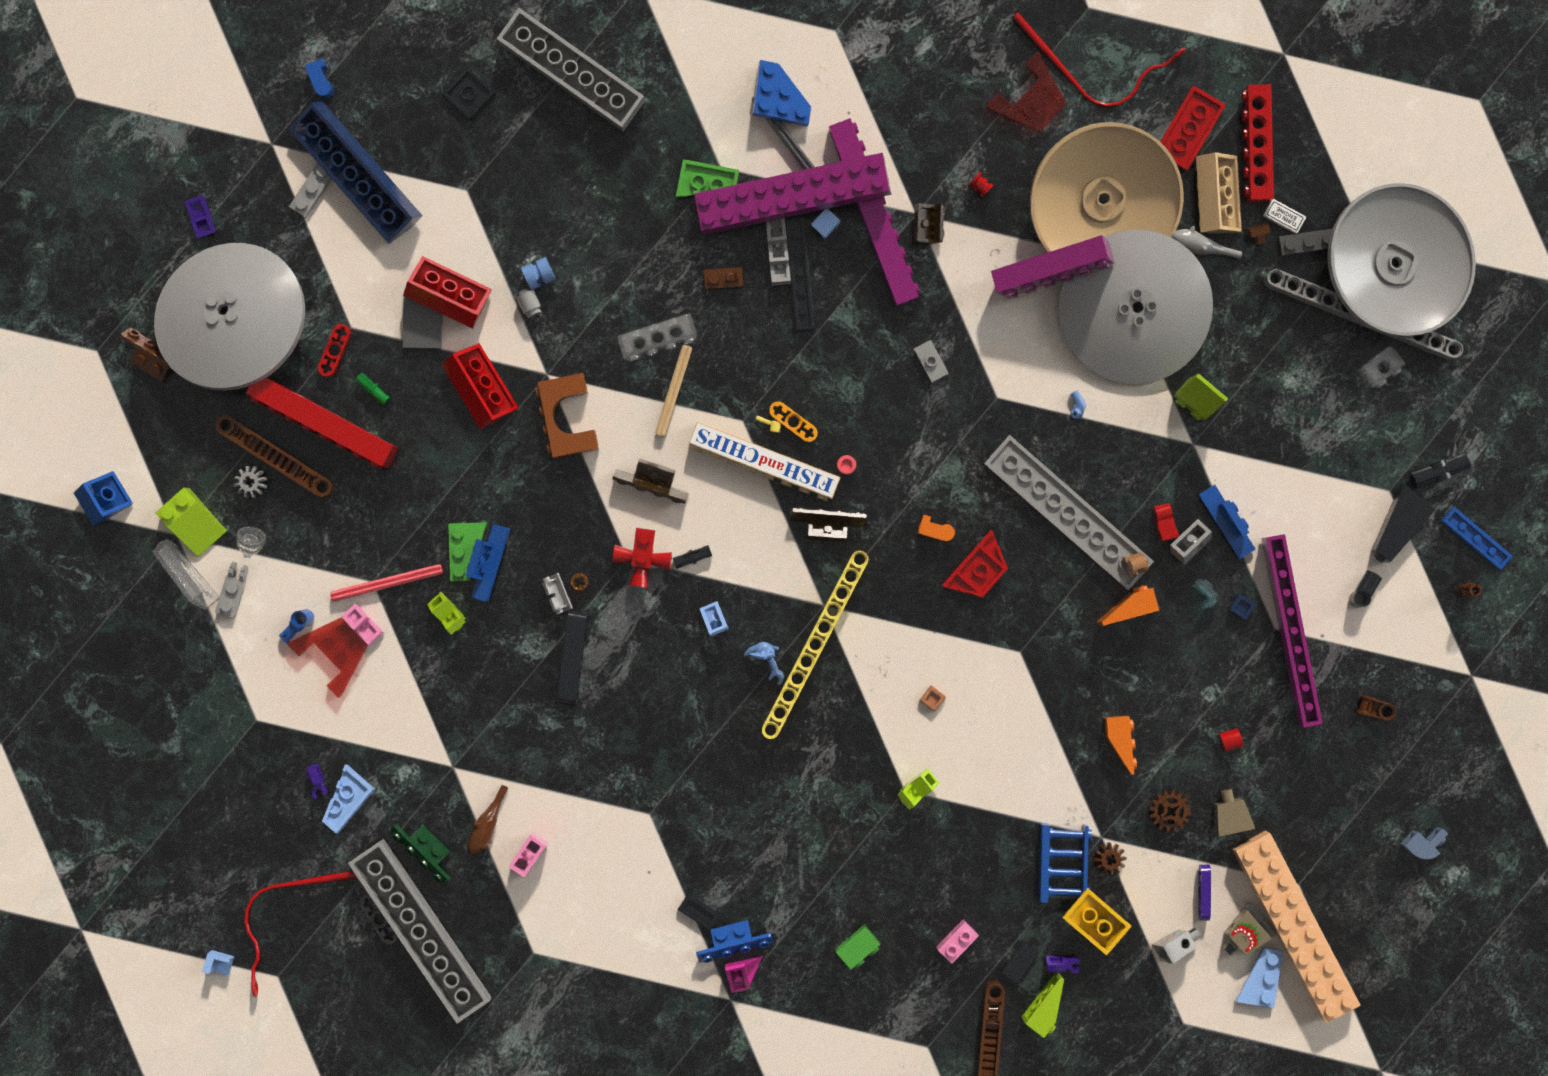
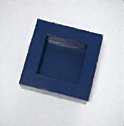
[1229,594,1256,620]

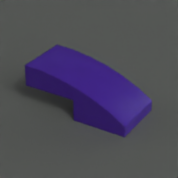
[184,195,216,238]

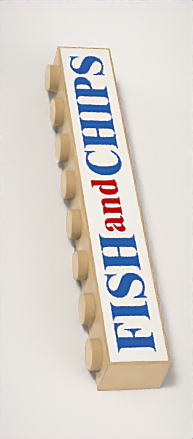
[689,422,840,501]

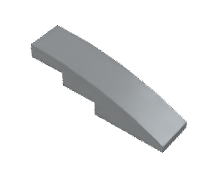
[766,218,791,286]

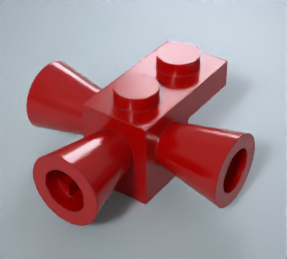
[612,528,672,588]

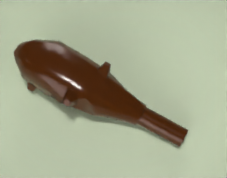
[468,785,508,856]

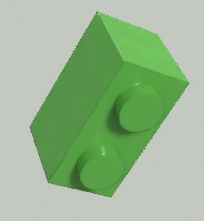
[835,924,880,969]

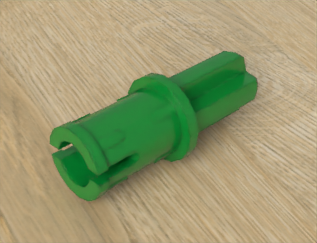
[355,373,390,406]

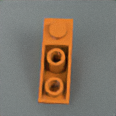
[1104,716,1137,775]

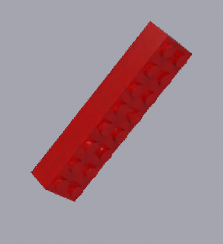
[246,377,399,470]

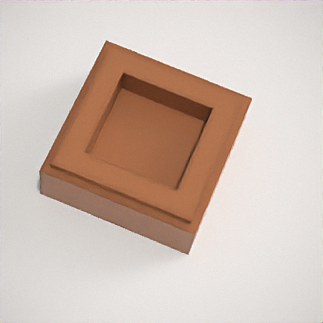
[920,685,946,712]

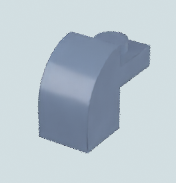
[1400,827,1448,859]

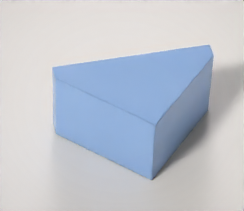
[700,601,729,637]

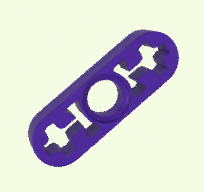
[1198,865,1211,921]

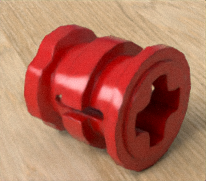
[968,172,993,197]

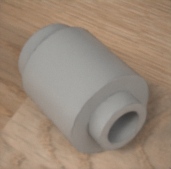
[516,288,541,318]

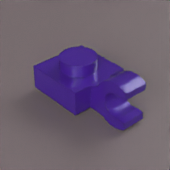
[306,763,328,799]
[1045,955,1080,973]

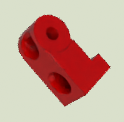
[1153,503,1179,541]

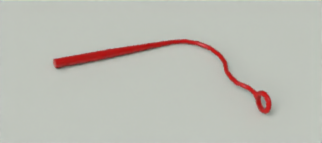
[1013,13,1186,107]
[244,871,358,997]

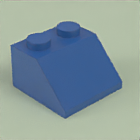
[73,471,133,525]

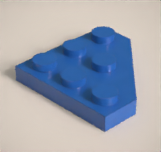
[752,60,811,127]

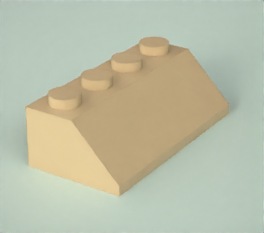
[1196,152,1242,234]

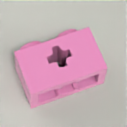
[508,832,548,878]
[937,920,979,963]

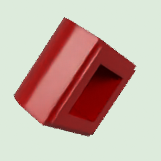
[1218,728,1244,752]

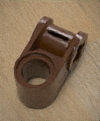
[1356,694,1396,721]

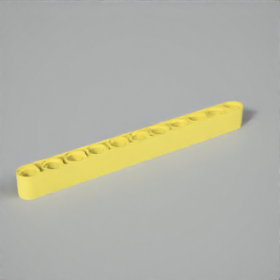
[762,551,868,739]

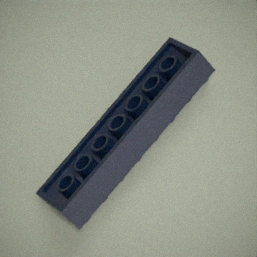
[288,101,423,244]

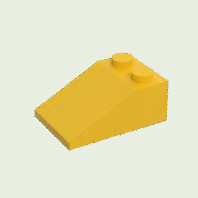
[1062,888,1131,955]

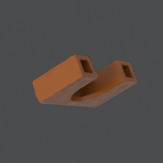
[535,373,599,459]

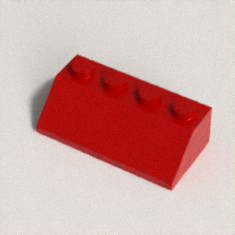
[403,256,492,329]
[441,343,518,430]

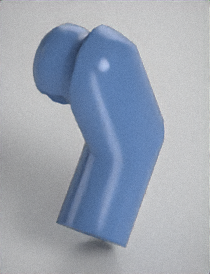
[1070,390,1086,419]

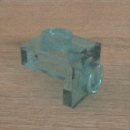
[1193,579,1218,609]

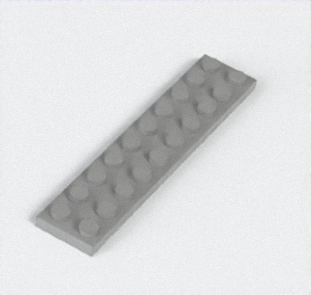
[984,435,1154,590]

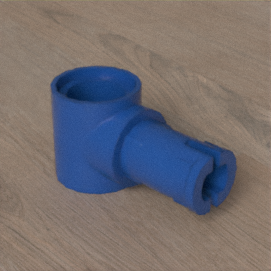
[279,609,314,643]

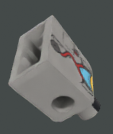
[1152,928,1201,964]

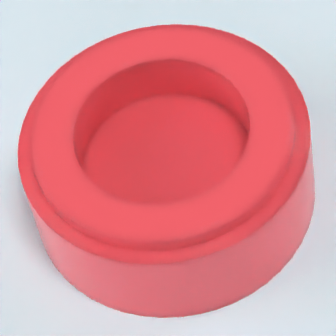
[837,455,856,475]

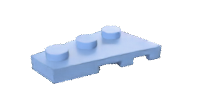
[322,764,375,834]
[1235,947,1283,1008]

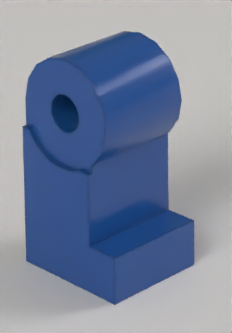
[304,58,334,99]

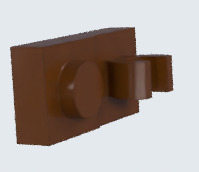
[704,267,743,290]

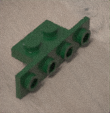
[389,824,451,885]

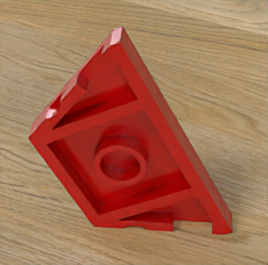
[942,530,1008,597]

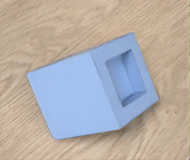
[812,209,840,240]
[202,950,234,975]

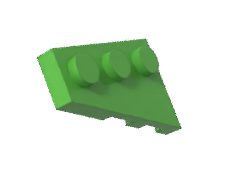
[676,159,739,198]
[448,522,487,581]

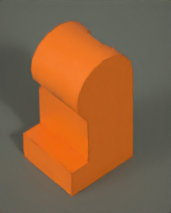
[917,515,955,541]

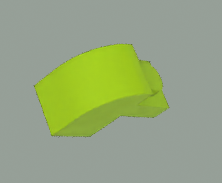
[427,592,466,635]
[897,768,939,810]

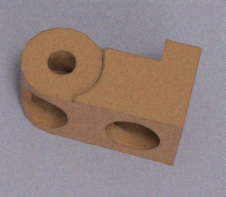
[1123,553,1149,576]

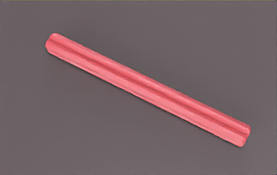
[330,564,443,601]

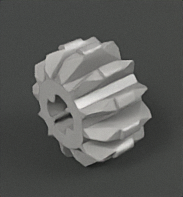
[234,466,268,498]

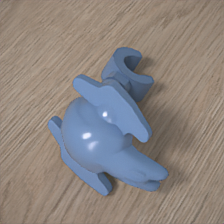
[744,642,784,685]

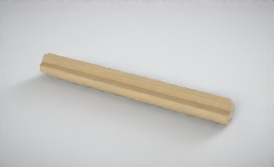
[655,345,692,437]

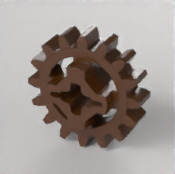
[1148,790,1191,832]

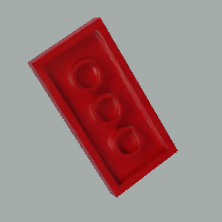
[1160,86,1226,171]

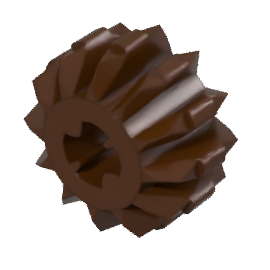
[1093,842,1127,876]

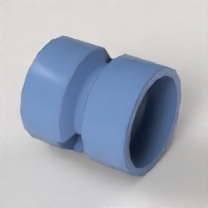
[521,257,556,290]

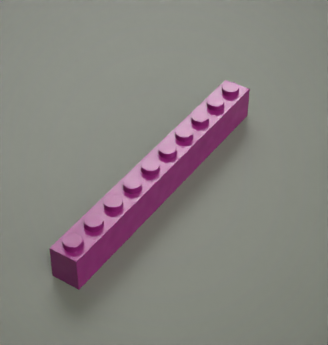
[829,118,920,307]
[1261,534,1323,728]

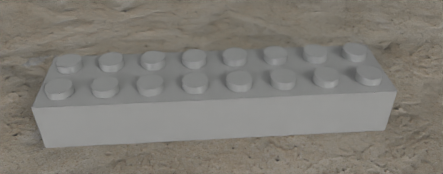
[497,8,645,132]

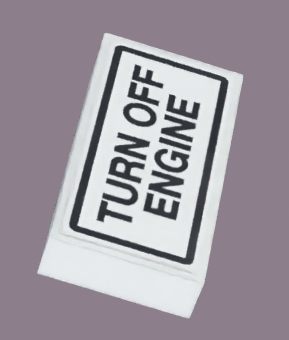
[1263,199,1306,234]

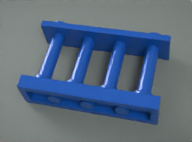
[1038,823,1092,903]

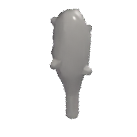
[1171,226,1242,259]

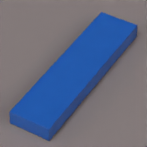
[1440,507,1513,571]

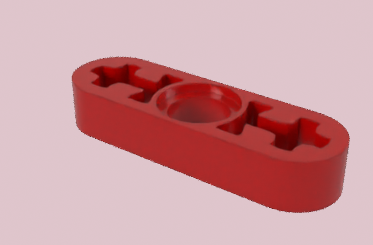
[318,324,351,377]

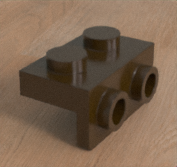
[913,203,945,244]

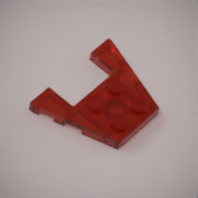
[986,51,1067,133]
[287,617,369,698]

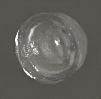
[236,527,266,559]

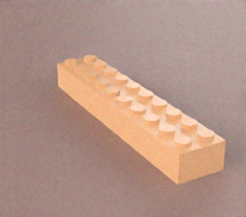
[1231,831,1360,1023]

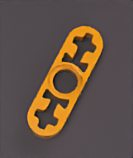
[770,402,818,442]

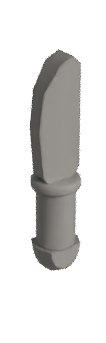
[1245,902,1276,937]

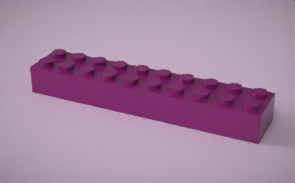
[694,153,892,235]

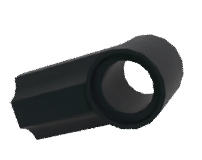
[1349,570,1382,608]

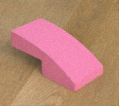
[341,603,384,646]

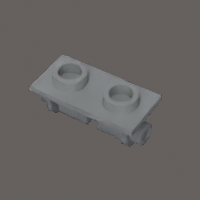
[542,573,572,615]

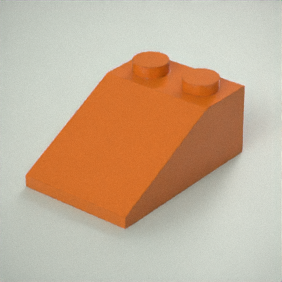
[1097,585,1159,626]

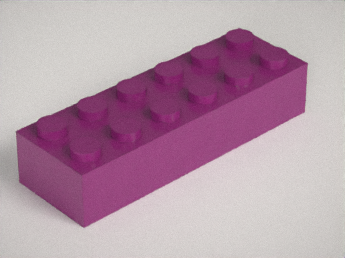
[991,235,1115,300]

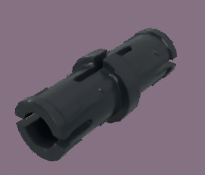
[673,545,712,569]

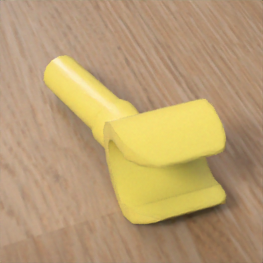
[755,416,781,433]

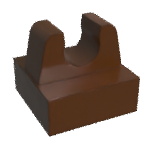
[1246,224,1270,245]

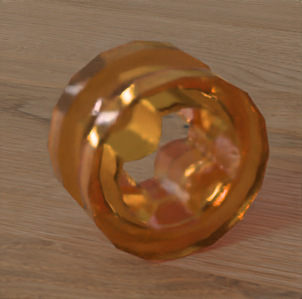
[571,573,589,590]

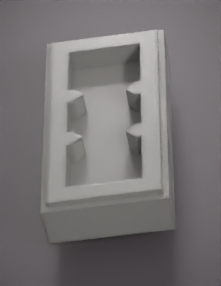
[913,340,949,383]

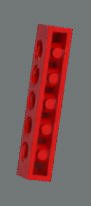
[1242,84,1274,203]

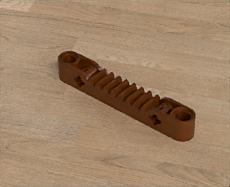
[215,415,335,497]
[977,980,1005,1076]

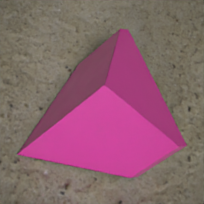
[725,955,763,993]

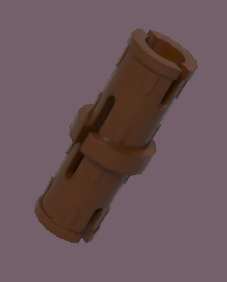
[1458,583,1482,598]

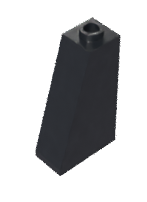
[1371,485,1435,563]

